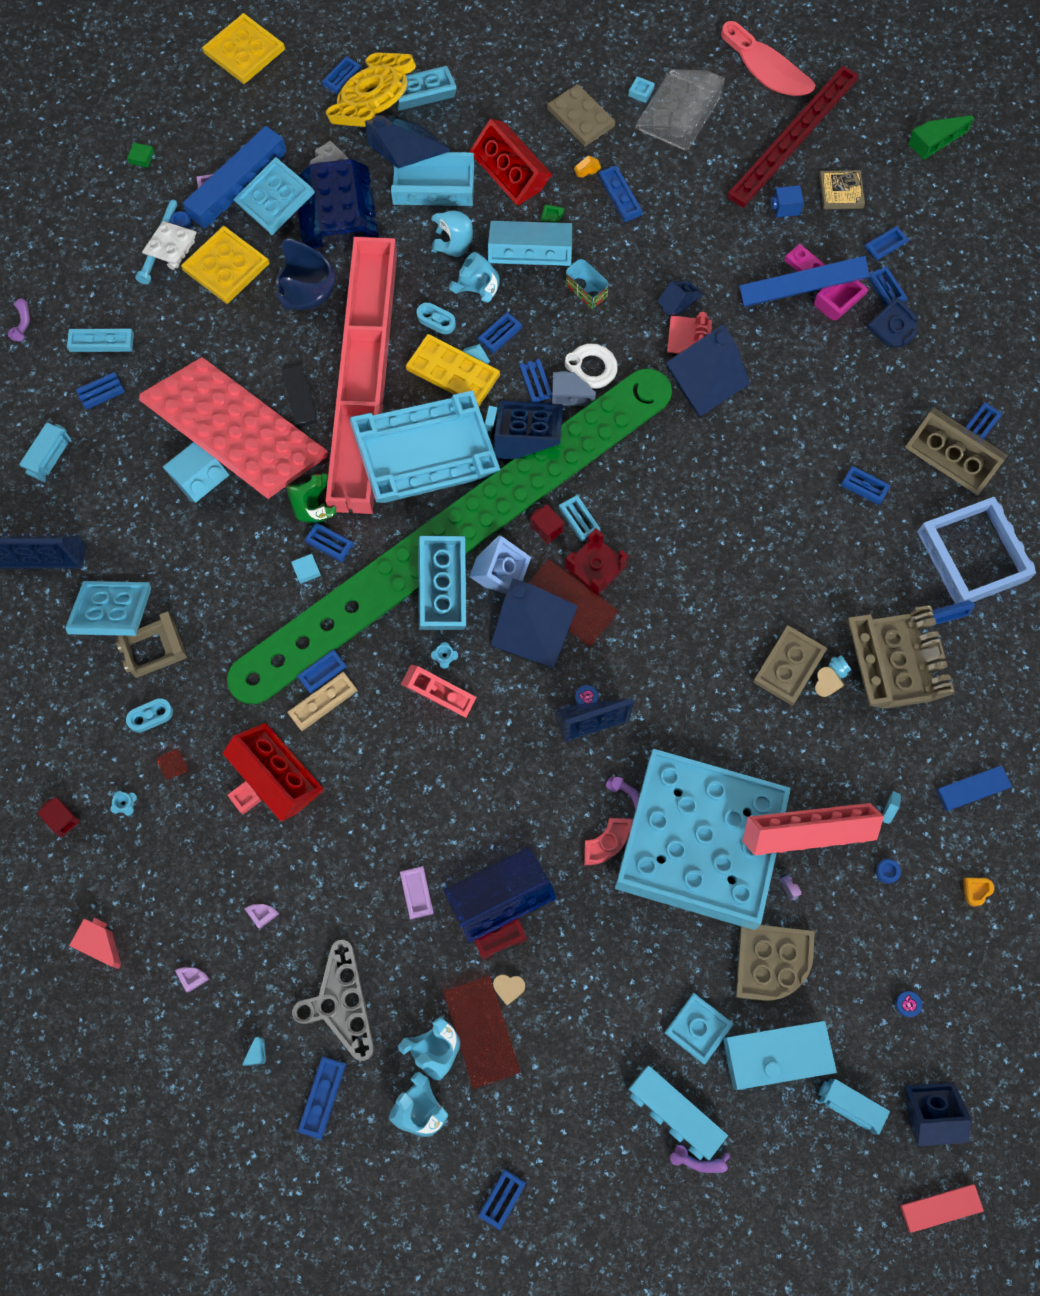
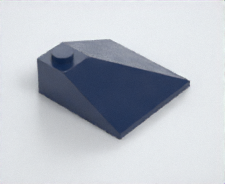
[365,116,450,169]
[665,324,750,417]
[494,400,563,459]
[491,578,578,669]
[555,698,634,742]

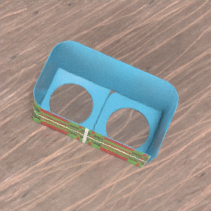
[565,259,608,309]

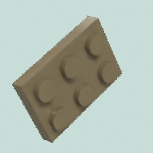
[547,84,615,146]
[753,625,827,706]

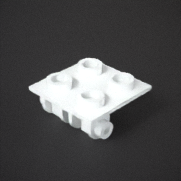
[142,221,196,270]

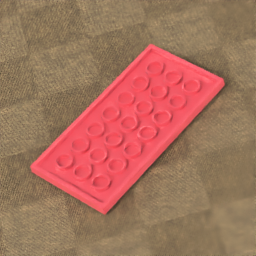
[139,357,328,499]

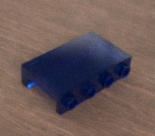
[443,847,557,943]

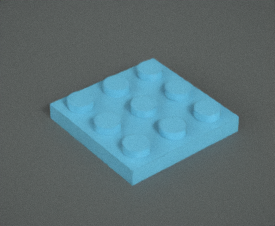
[233,157,315,235]
[66,581,151,636]

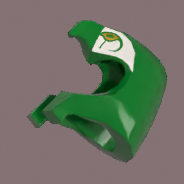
[286,474,336,523]

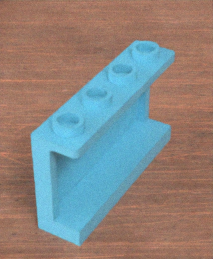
[391,152,474,206]
[488,221,572,266]

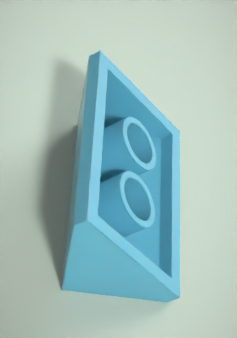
[396,66,456,111]

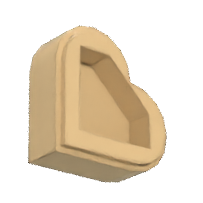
[815,667,845,697]
[493,975,525,1006]

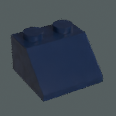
[905,1082,972,1146]

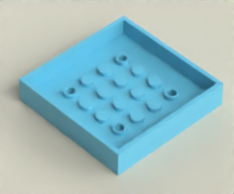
[615,749,791,930]

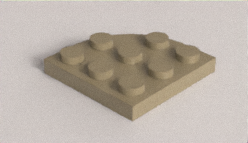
[735,925,815,1001]

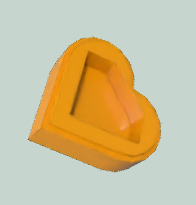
[574,156,601,177]
[963,878,994,907]

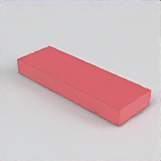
[900,1184,984,1233]

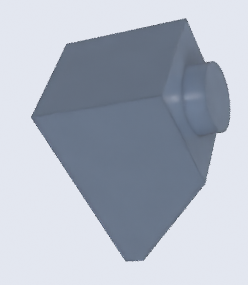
[552,371,596,406]

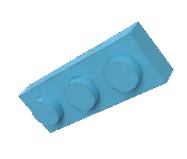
[67,329,134,352]

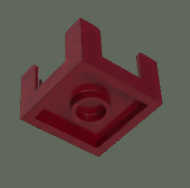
[565,528,629,596]
[463,893,527,961]

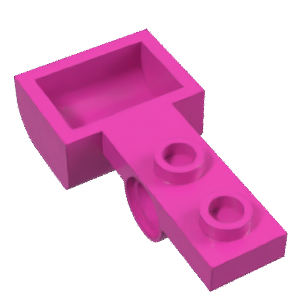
[784,244,868,320]

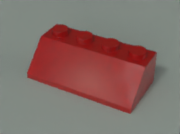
[469,119,552,205]
[222,723,324,822]

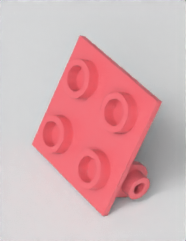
[667,312,712,354]

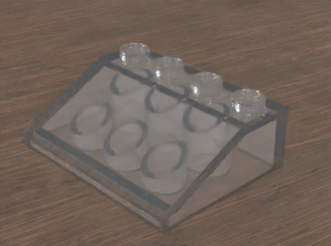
[635,69,725,151]

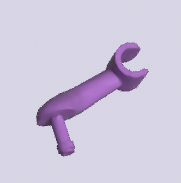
[7,298,30,341]
[606,777,640,809]
[670,1145,730,1173]

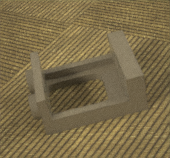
[115,611,187,678]

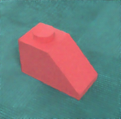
[69,918,121,969]

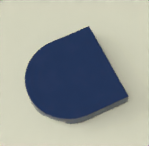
[867,297,918,347]

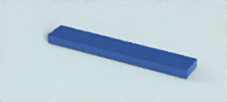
[740,256,869,307]

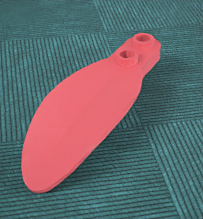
[721,21,816,96]

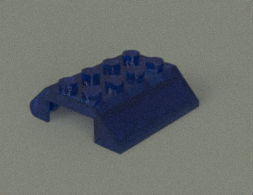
[298,159,379,248]

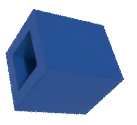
[771,185,804,218]

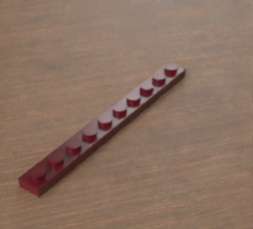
[727,66,859,208]

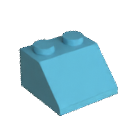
[163,442,229,503]

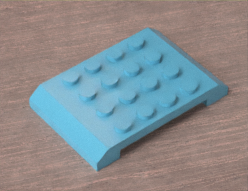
[349,391,500,503]

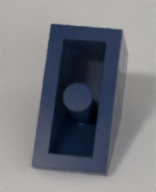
[657,281,703,315]

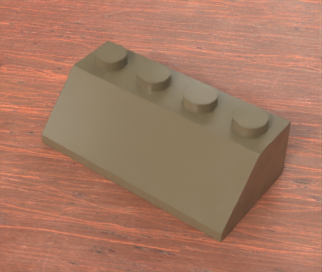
[905,408,1008,495]

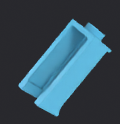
[19,422,72,482]
[819,1079,890,1135]

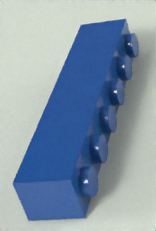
[183,126,287,229]

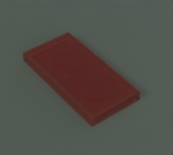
[528,559,619,647]
[443,976,521,1089]

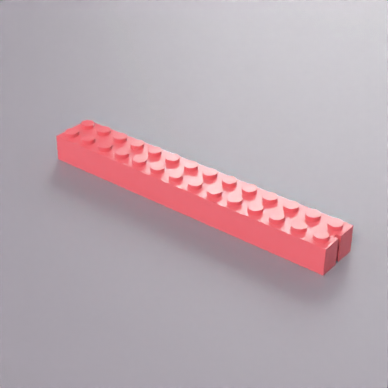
[326,237,397,514]

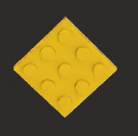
[202,13,285,84]
[181,226,269,304]

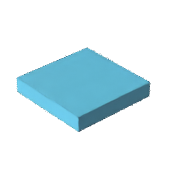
[664,993,733,1065]

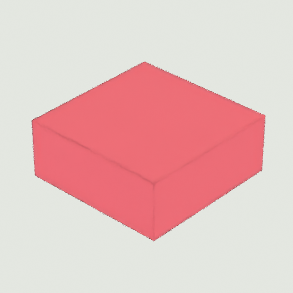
[228,781,262,815]

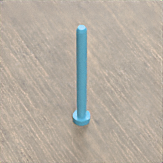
[135,199,177,284]

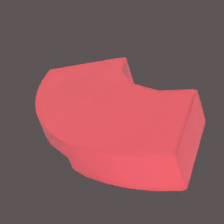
[584,818,633,865]

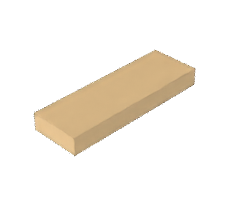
[288,672,357,731]

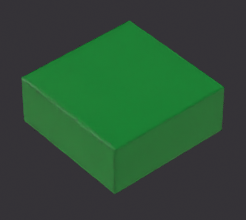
[127,143,154,168]

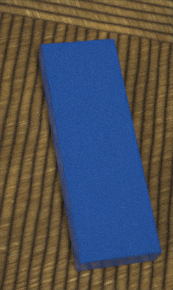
[598,165,643,222]
[936,765,1012,812]
[297,1056,346,1140]

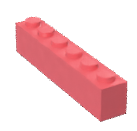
[742,803,884,855]

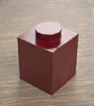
[530,505,564,545]
[37,797,81,837]

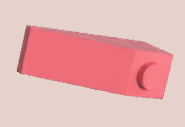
[401,665,476,717]

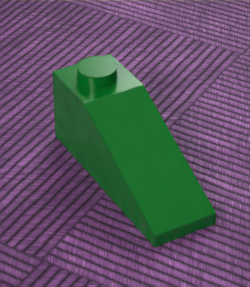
[908,115,974,160]

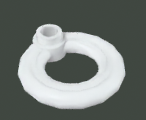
[565,344,617,389]

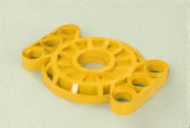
[326,53,416,127]

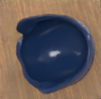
[275,239,336,310]

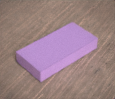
[400,866,434,920]

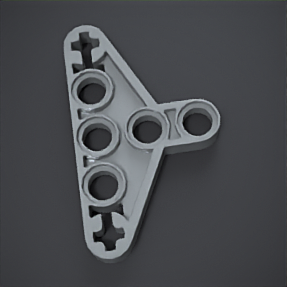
[292,940,374,1061]

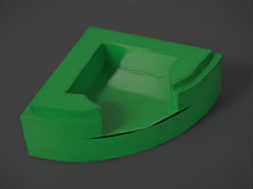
[540,204,564,223]

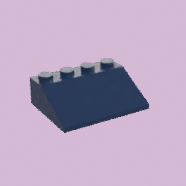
[0,533,86,568]

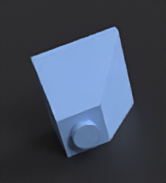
[469,536,531,594]

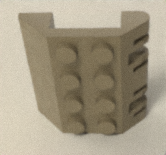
[848,606,955,709]

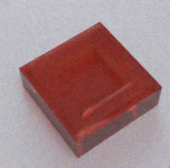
[156,748,189,781]

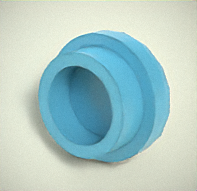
[829,655,851,678]

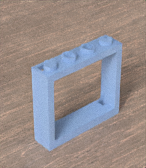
[917,497,1036,604]

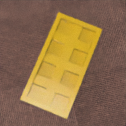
[406,334,500,407]

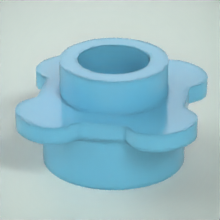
[431,642,458,669]
[110,791,137,816]

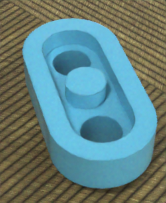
[417,303,456,334]
[126,699,173,733]

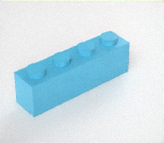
[628,1065,728,1160]

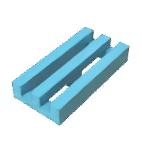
[559,495,600,542]

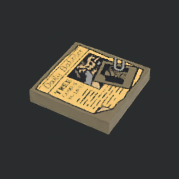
[819,170,865,209]

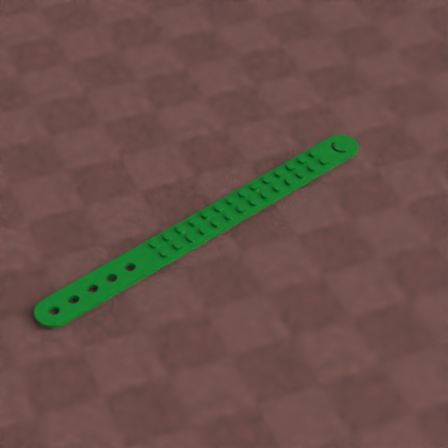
[227,369,672,705]

